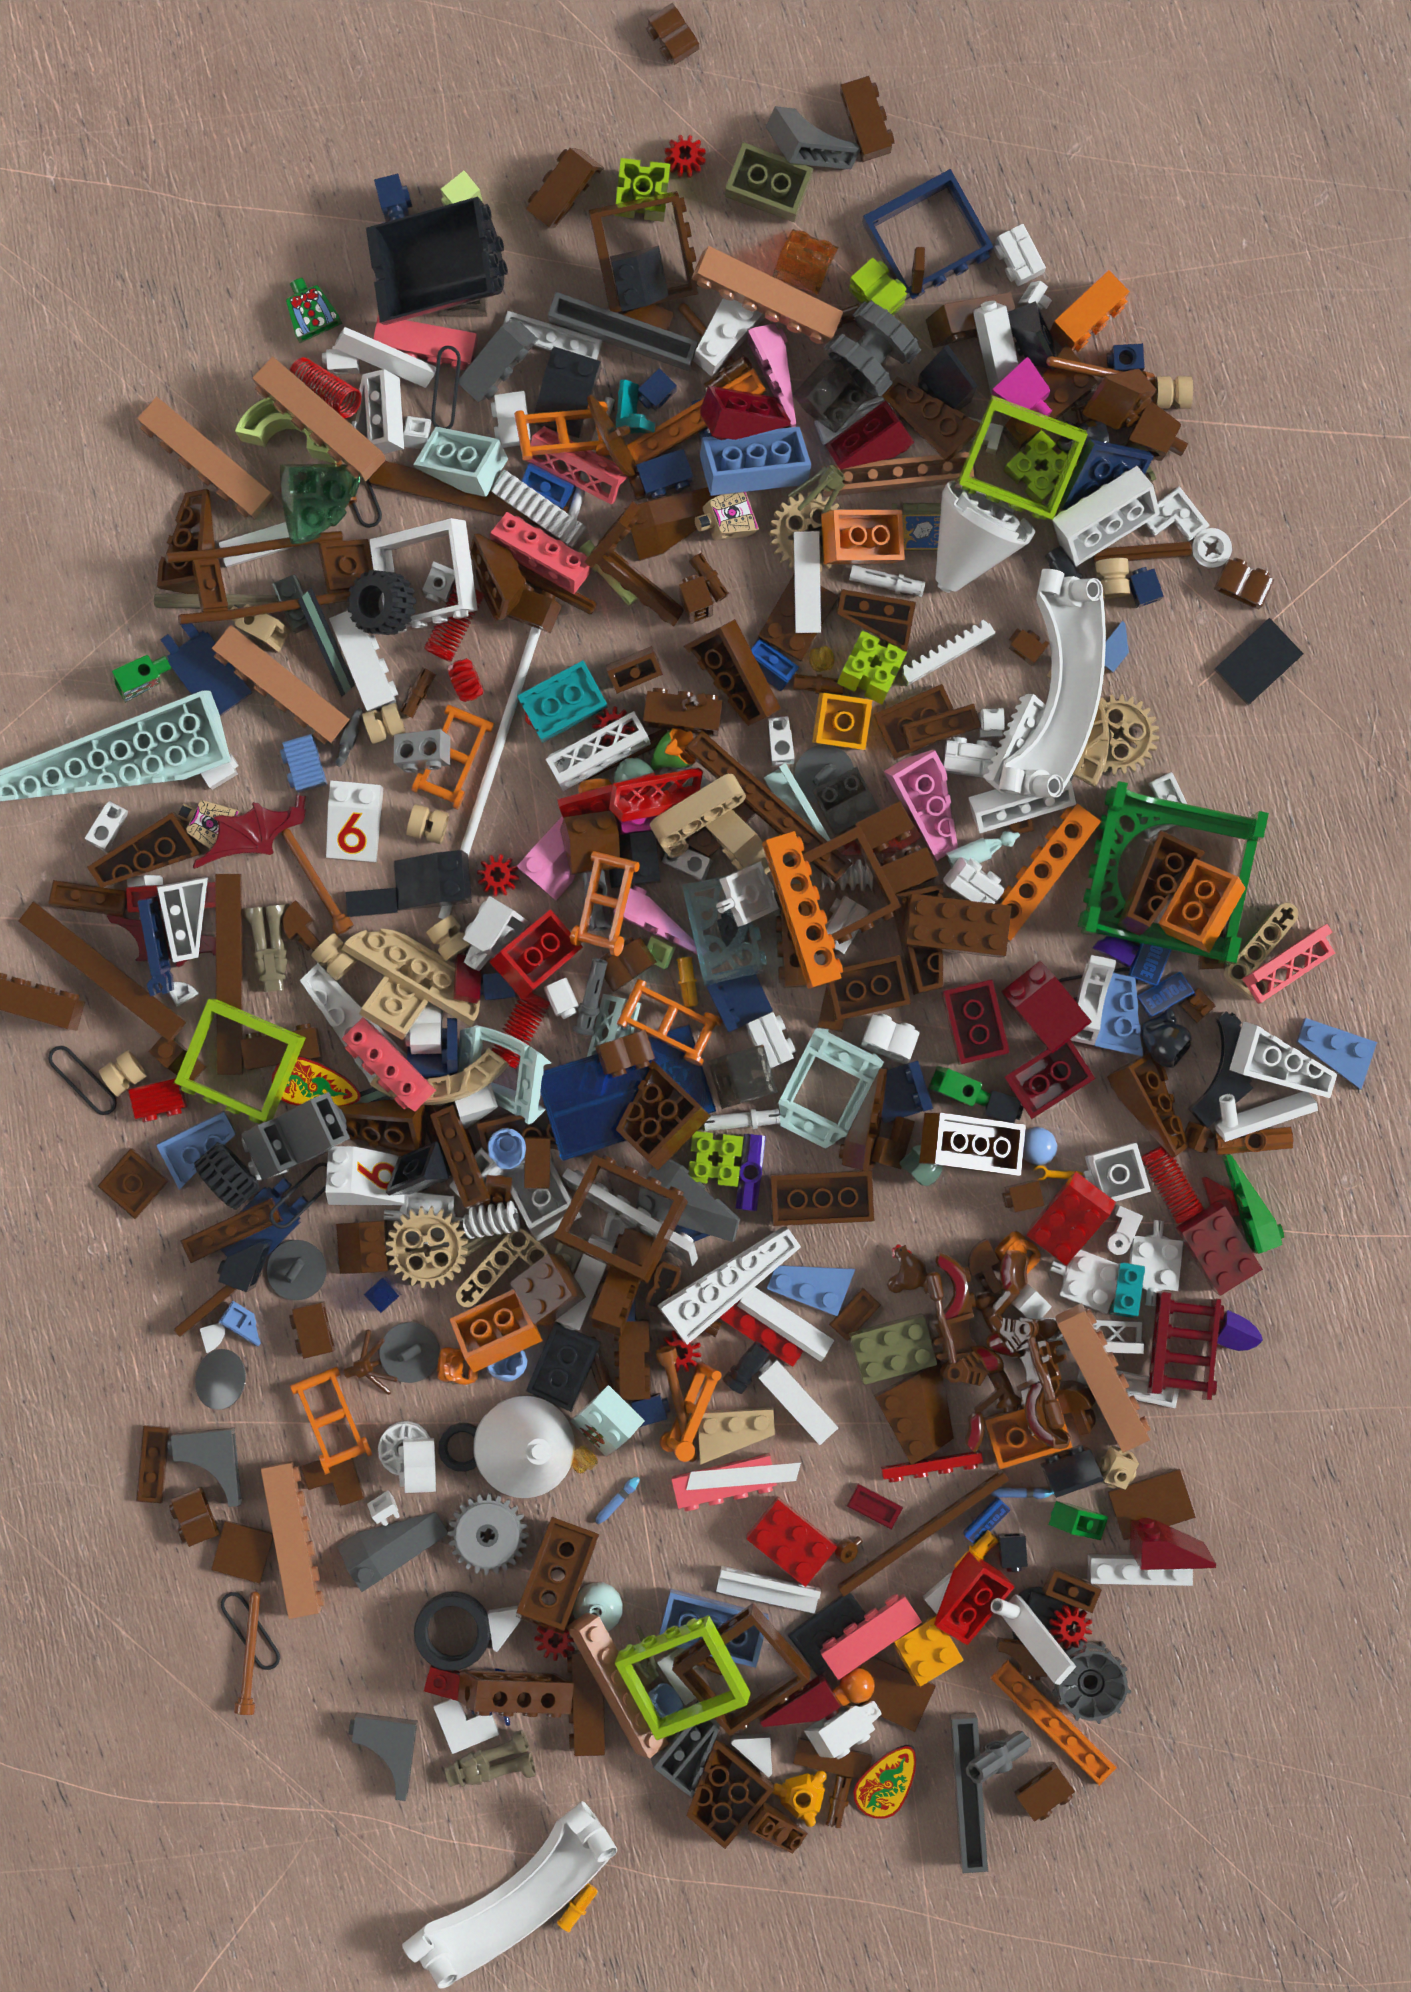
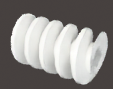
[821,859,873,891]
[463,1201,520,1239]

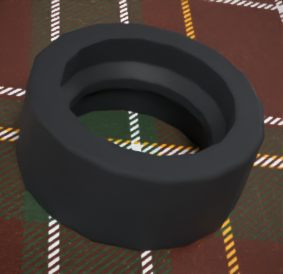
[438,1422,478,1472]

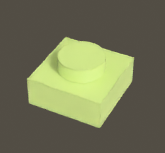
[647,935,676,969]

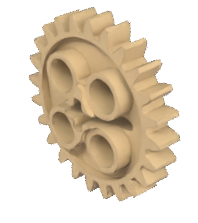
[769,492,839,572]
[1101,694,1159,776]
[386,1206,469,1288]

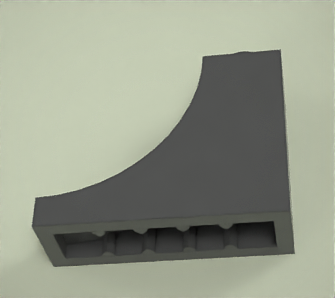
[766,106,861,170]
[168,1428,242,1507]
[348,1713,418,1801]

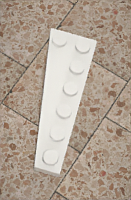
[300,963,407,1099]
[562,1168,698,1267]
[657,1226,801,1345]

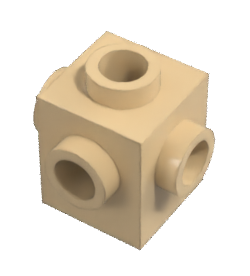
[1098,1445,1139,1489]

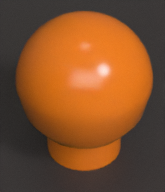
[833,1668,875,1707]

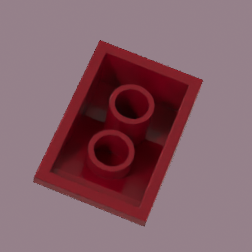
[699,385,791,440]
[825,400,915,470]
[1001,960,1092,1053]
[1005,1039,1096,1119]
[1130,1518,1216,1570]
[760,1673,841,1727]

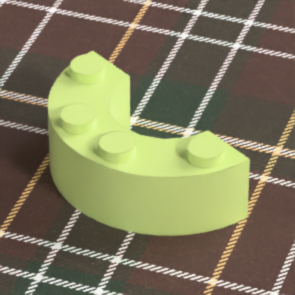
[235,397,336,464]

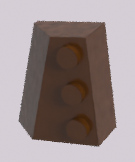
[616,1060,711,1170]
[874,1360,954,1465]
[686,1740,774,1849]

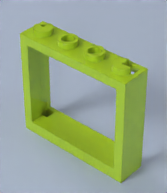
[958,395,1088,520]
[174,999,306,1124]
[615,1615,750,1741]

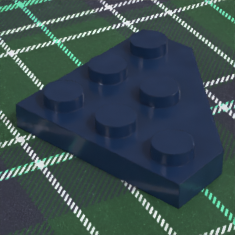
[1059,439,1154,510]

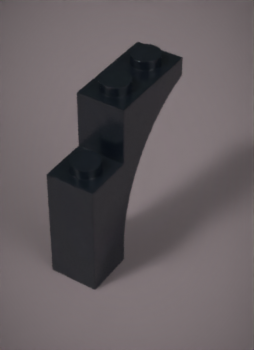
[1188,1011,1253,1128]

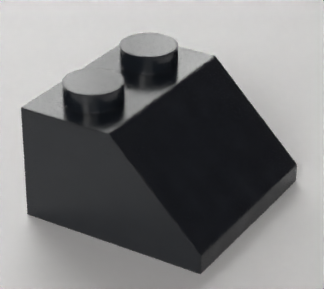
[610,246,669,311]
[1008,301,1058,370]
[609,831,661,888]
[386,1141,451,1196]
[217,1239,273,1293]
[1041,1445,1104,1498]

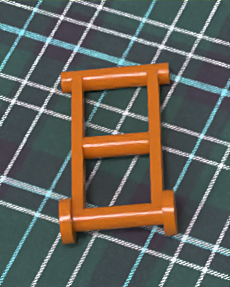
[514,402,610,460]
[411,704,494,810]
[570,851,640,956]
[617,979,723,1066]
[660,1361,721,1462]
[290,1366,372,1475]

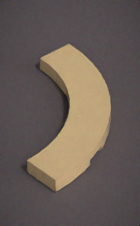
[1047,668,1109,788]
[370,1048,509,1105]

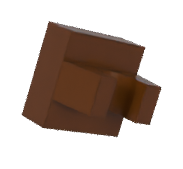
[1180,988,1216,1023]
[1185,1121,1214,1153]

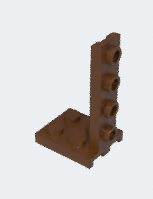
[585,501,684,627]

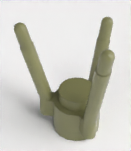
[788,465,845,514]
[633,1625,659,1686]

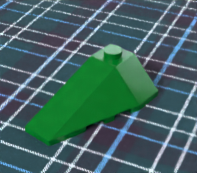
[1222,1154,1284,1254]

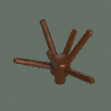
[344,1329,398,1395]

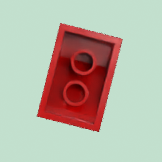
[934,1551,1015,1646]

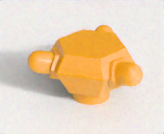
[772,1770,827,1827]

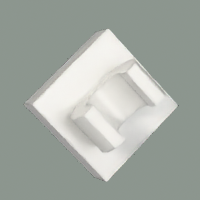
[1018,281,1052,310]
[367,1490,399,1526]

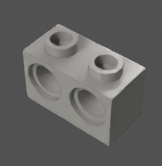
[394,729,450,773]

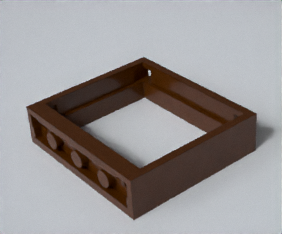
[589,191,699,312]
[767,825,901,956]
[553,1155,688,1284]
[672,1603,811,1736]

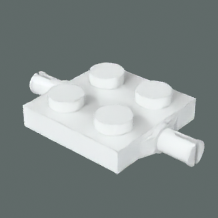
[716,861,779,927]
[384,1192,464,1246]
[1129,1220,1183,1306]
[1049,1250,1119,1314]

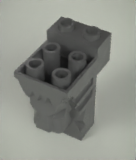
[241,1092,350,1180]

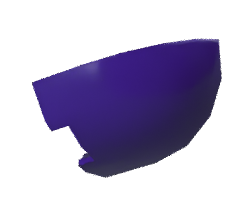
[1092,936,1139,967]
[1217,1310,1263,1351]

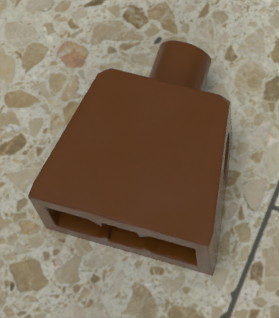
[1125,401,1188,461]

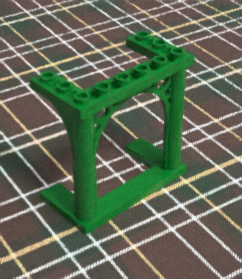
[1077,781,1269,965]

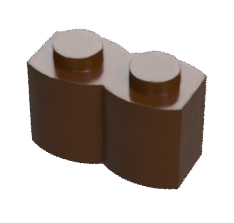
[646,2,700,65]
[1214,558,1274,610]
[600,937,657,992]
[595,1029,655,1078]
[645,1260,681,1315]
[169,1487,220,1547]

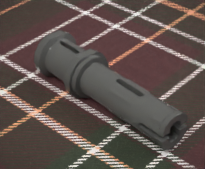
[572,958,608,1036]

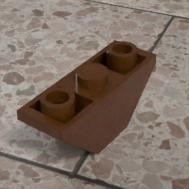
[748,1802,808,1854]

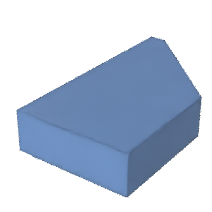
[1104,621,1129,673]
[218,1301,261,1347]

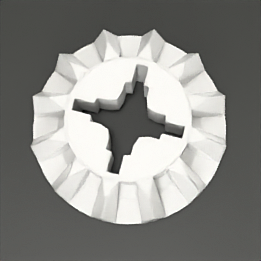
[1192,528,1232,569]

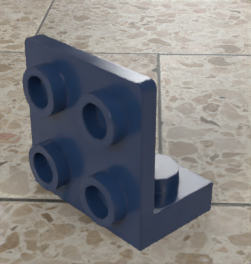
[707,967,773,1033]
[407,1018,458,1077]
[882,1061,933,1123]

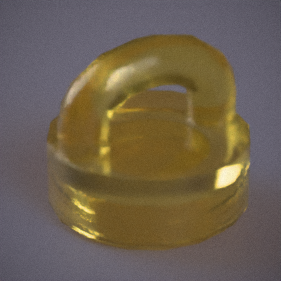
[809,646,835,672]
[572,1446,598,1474]

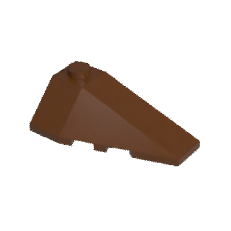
[624,487,719,561]
[157,489,215,594]
[1107,1052,1189,1158]
[839,1068,888,1171]
[338,1099,427,1156]

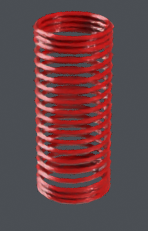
[289,357,362,419]
[424,584,485,662]
[491,992,551,1069]
[1141,1146,1204,1224]

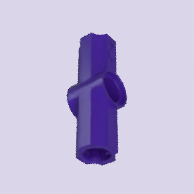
[735,1133,766,1211]

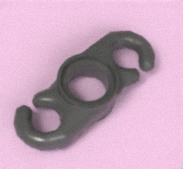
[336,708,363,767]

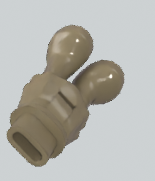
[242,904,289,992]
[444,1730,536,1787]

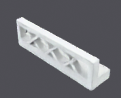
[546,711,651,791]
[1041,1318,1144,1354]
[716,1566,821,1613]

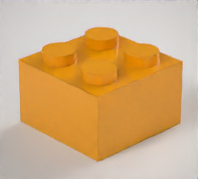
[812,693,873,750]
[892,1616,963,1687]

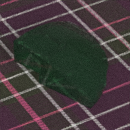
[280,464,361,545]

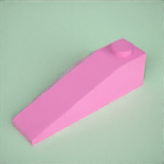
[747,323,796,428]
[884,750,958,861]
[517,817,576,901]
[613,885,706,958]

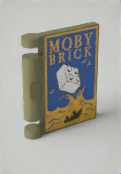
[892,503,941,551]

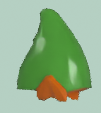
[651,728,696,770]

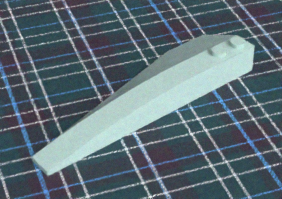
[0,691,231,801]

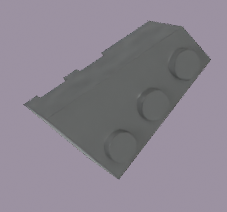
[458,319,539,402]
[651,1700,720,1798]

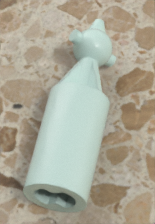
[946,831,1020,869]

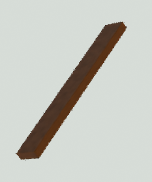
[369,461,569,527]
[684,730,853,883]
[215,874,243,1075]
[18,901,186,1042]
[838,1470,1009,1597]

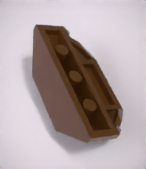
[469,534,526,621]

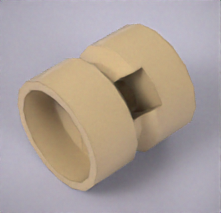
[1154,376,1193,409]
[1096,558,1131,598]
[362,703,406,744]
[406,804,449,844]
[426,915,471,962]
[311,933,358,981]
[99,1050,147,1096]

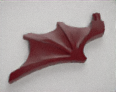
[193,795,306,869]
[107,915,216,967]

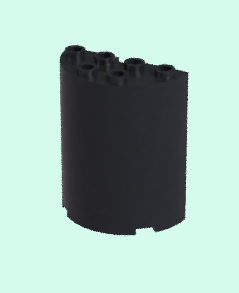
[366,196,508,325]

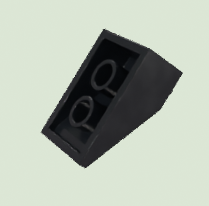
[918,345,977,411]
[532,346,602,438]
[394,850,472,911]

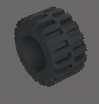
[347,570,416,635]
[194,1142,260,1210]

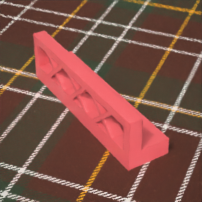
[526,426,628,505]
[1242,924,1335,1004]

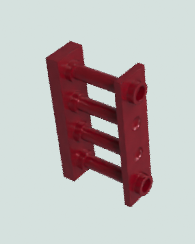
[1147,1292,1224,1400]

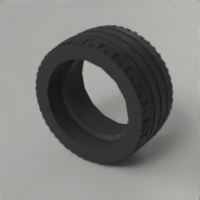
[414,1591,491,1671]

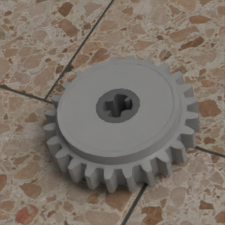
[448,1493,529,1575]

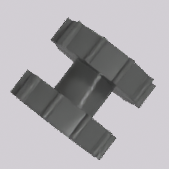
[824,300,921,397]
[1052,1640,1131,1724]

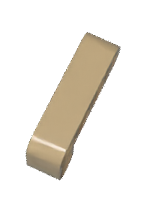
[650,774,746,858]
[1224,903,1298,1000]
[456,1228,549,1307]

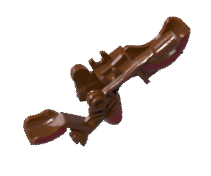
[975,1250,1071,1449]
[926,1252,1022,1453]

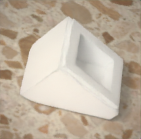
[403,416,432,449]

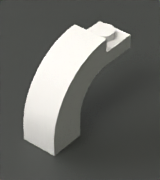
[1071,955,1116,1045]

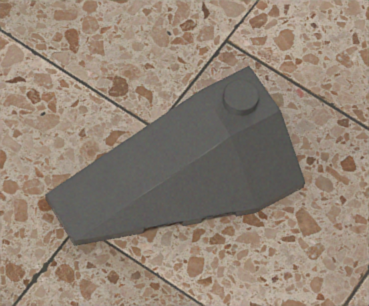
[636,1159,740,1242]
[337,1512,448,1592]

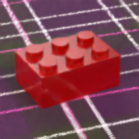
[489,909,583,1000]
[1026,1172,1116,1266]
[746,1496,837,1587]

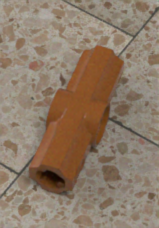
[1214,1127,1294,1155]

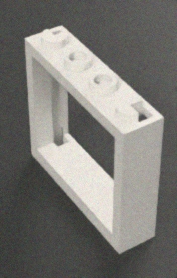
[369,518,478,633]

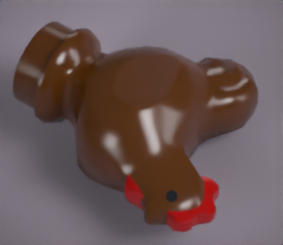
[887,1244,942,1294]

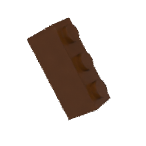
[840,76,895,162]
[679,575,714,624]
[240,1023,322,1070]

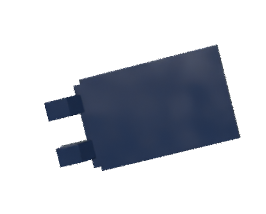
[160,623,253,717]
[138,895,174,996]
[221,1178,309,1257]

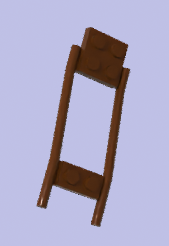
[165,531,374,625]

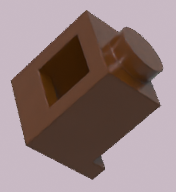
[1009,628,1050,666]

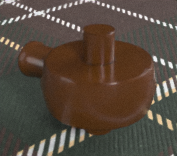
[835,1536,863,1563]

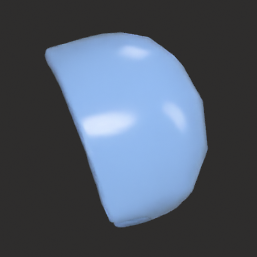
[1022,1127,1058,1166]
[488,1128,526,1169]
[487,1350,527,1382]
[648,1683,683,1718]

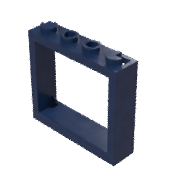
[862,169,994,300]

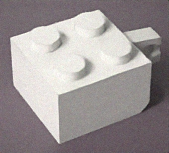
[463,896,530,971]
[1084,1143,1151,1201]
[804,1701,882,1759]

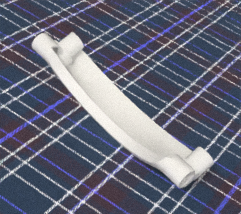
[998,569,1106,797]
[402,1801,617,1989]

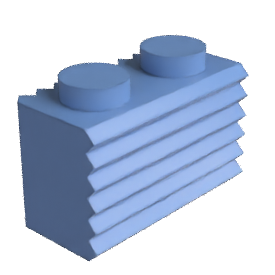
[280,734,327,793]

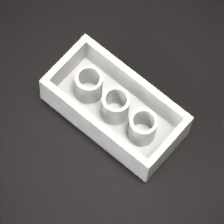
[1052,466,1160,566]

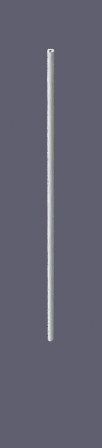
[438,397,615,919]

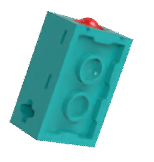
[517,660,608,743]

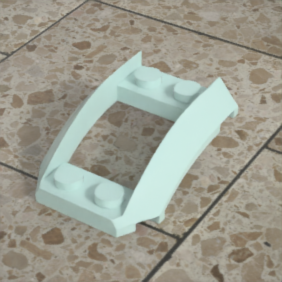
[458,1025,551,1124]
[778,1028,883,1149]

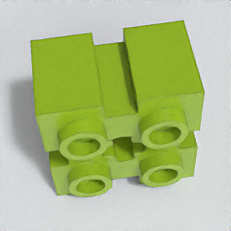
[614,158,670,222]
[848,257,907,316]
[1004,430,1077,503]
[837,631,907,705]
[688,1131,743,1187]

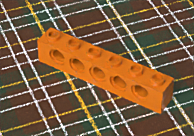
[1000,803,1101,943]
[762,831,843,989]

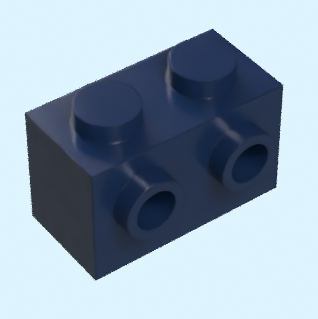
[374,173,413,222]
[636,449,693,499]

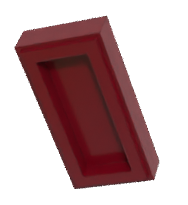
[453,954,481,1004]
[847,1483,903,1530]

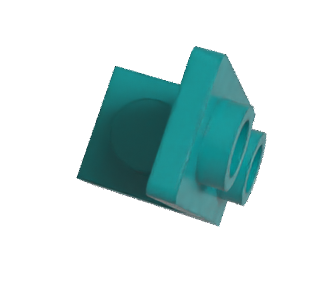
[616,379,655,434]
[1109,1263,1145,1318]

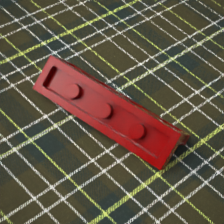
[609,768,703,822]

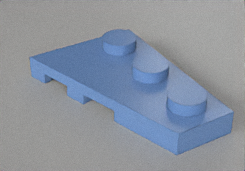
[767,1265,855,1316]

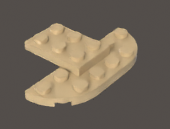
[342,929,480,1040]

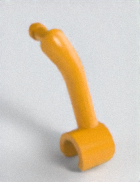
[1033,1165,1083,1180]

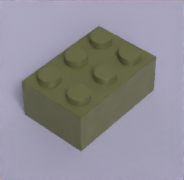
[725,142,813,223]
[849,1313,937,1385]

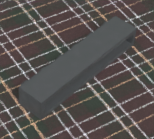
[548,292,698,372]
[950,1712,988,1873]

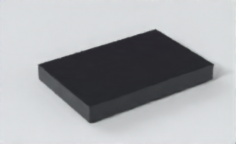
[1214,618,1304,705]
[526,1322,601,1412]
[788,1592,866,1676]

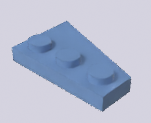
[1094,973,1143,1056]
[1296,1018,1377,1090]
[156,1111,236,1190]

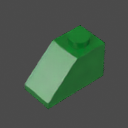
[1048,1501,1109,1541]

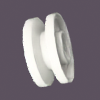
[378,1421,430,1475]

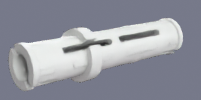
[849,565,926,597]
[704,1108,780,1132]

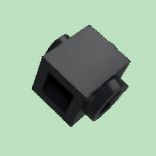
[716,911,750,951]

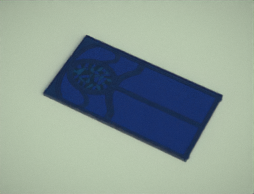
[540,1025,716,1161]

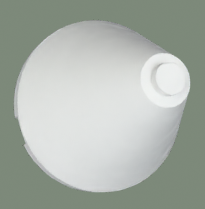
[935,481,1035,593]
[474,1396,575,1498]

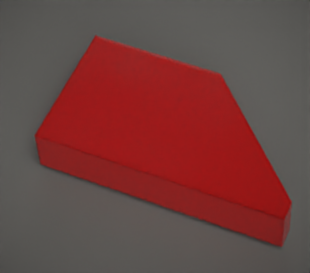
[1202,1177,1240,1217]

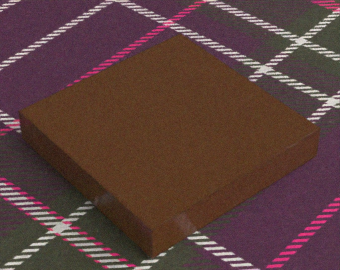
[98,1148,169,1219]
[211,1520,273,1584]

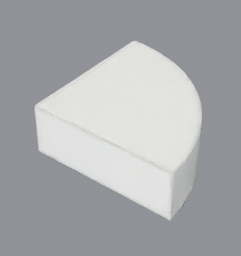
[127,875,163,887]
[169,982,199,1007]
[200,1323,226,1353]

